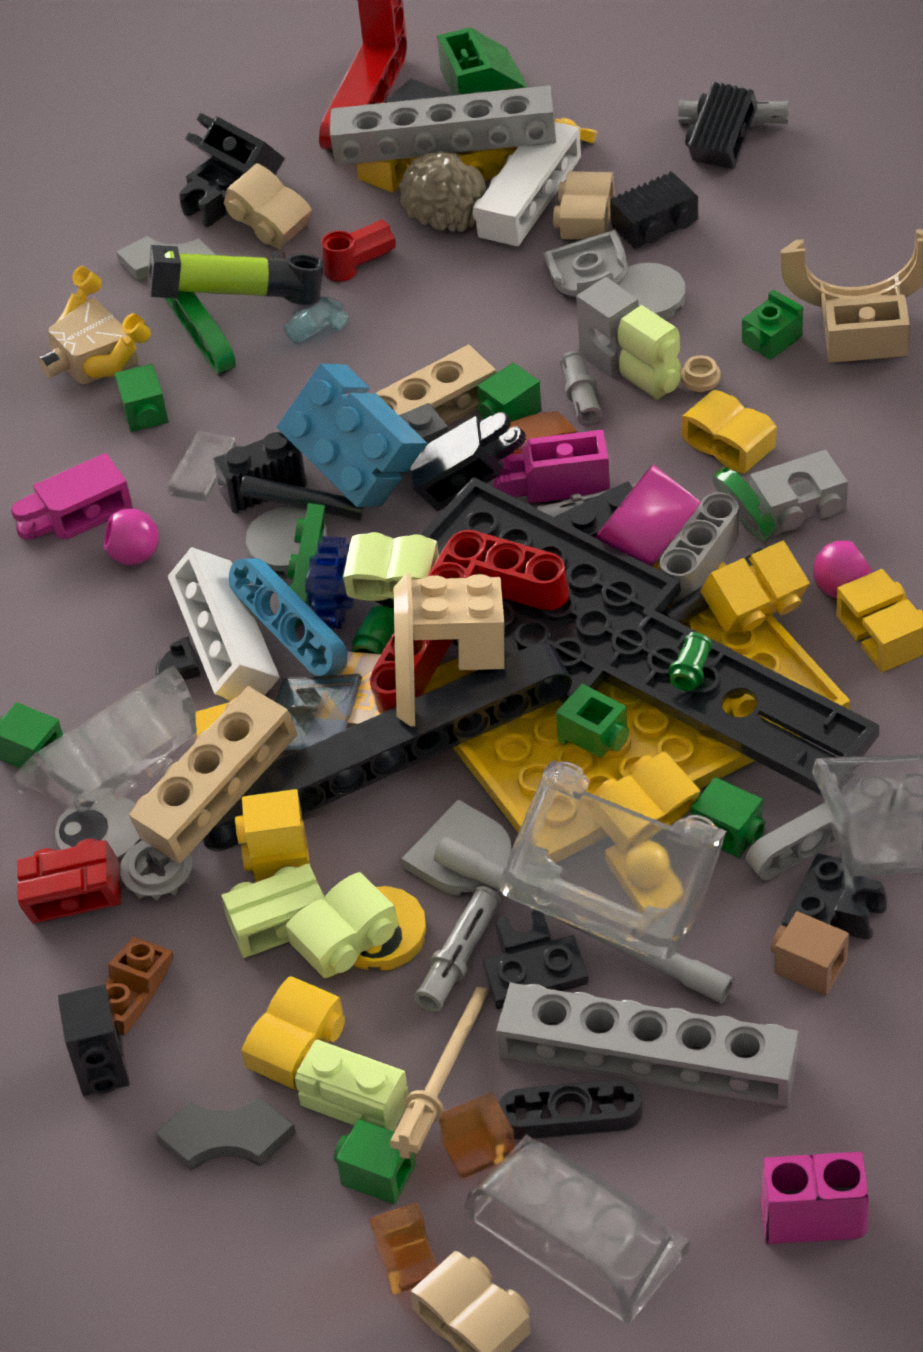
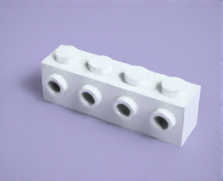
[473,122,581,247]
[168,547,280,701]

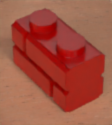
[17,839,121,924]

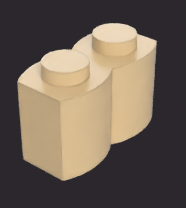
[224,164,312,249]
[553,171,615,239]
[411,1251,530,1352]

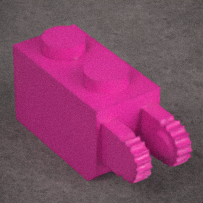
[493,430,610,504]
[11,453,133,540]

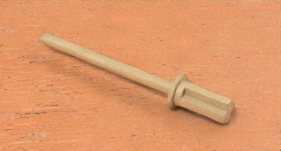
[390,986,490,1159]

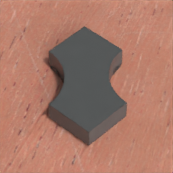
[155,1097,296,1170]

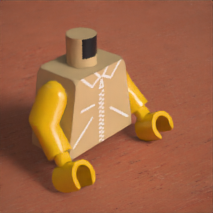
[38,266,151,384]

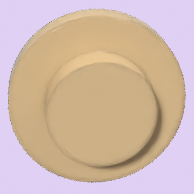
[681,355,721,392]

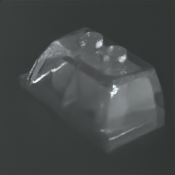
[10,665,197,812]
[812,754,923,876]
[464,1135,689,1325]

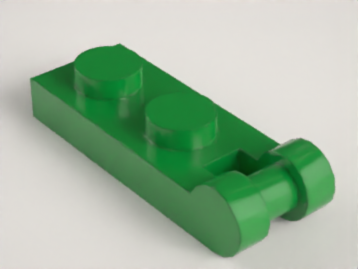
[287,503,325,626]

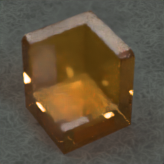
[438,1092,516,1178]
[369,1202,438,1295]

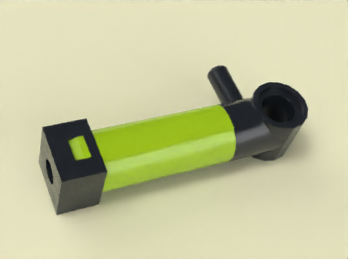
[147,245,324,305]

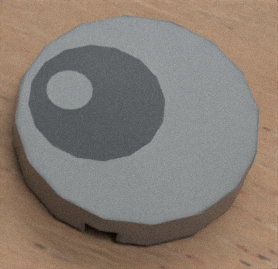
[55,793,143,864]

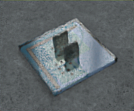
[275,674,362,751]

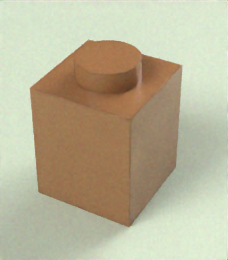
[771,911,849,995]

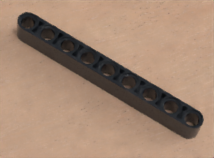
[202,643,572,851]

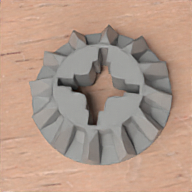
[120,841,194,902]

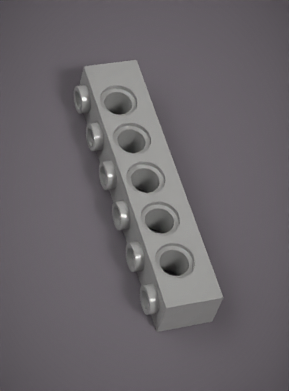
[330,85,556,165]
[496,983,799,1107]

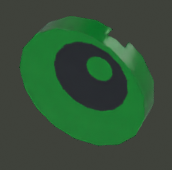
[712,467,777,542]

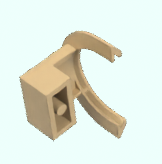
[781,229,923,363]
[394,573,504,726]

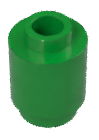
[351,606,395,654]

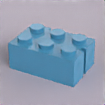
[276,363,428,507]

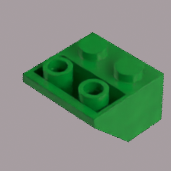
[437,27,528,95]

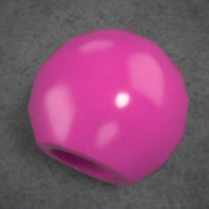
[104,509,159,566]
[813,541,873,599]

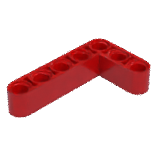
[319,0,407,151]
[369,530,569,714]

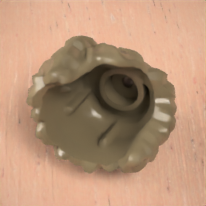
[399,151,486,232]

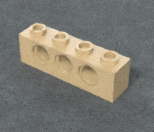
[376,344,496,426]
[128,686,298,864]

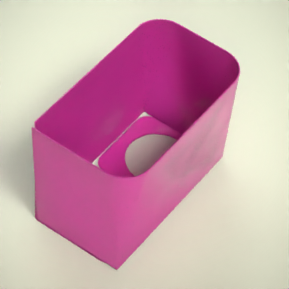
[595,464,701,566]
[760,1152,869,1244]

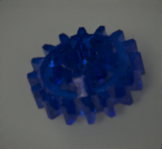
[305,536,354,629]

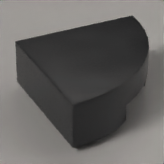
[155,636,200,687]

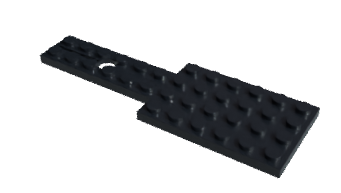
[375,477,880,799]

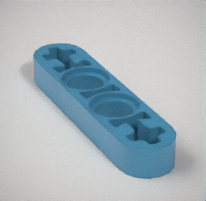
[229,558,347,676]

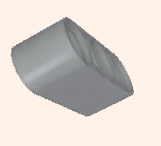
[660,492,739,604]

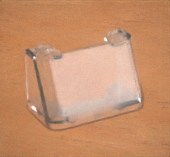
[499,761,726,959]

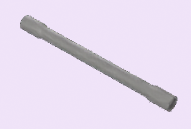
[434,837,734,1004]

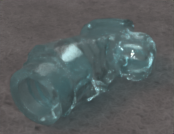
[284,296,349,344]

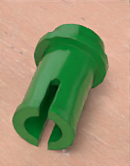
[668,632,713,691]

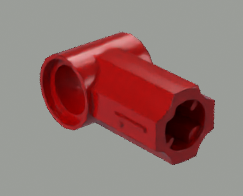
[321,219,396,281]

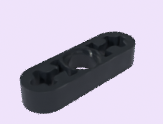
[498,1079,642,1140]

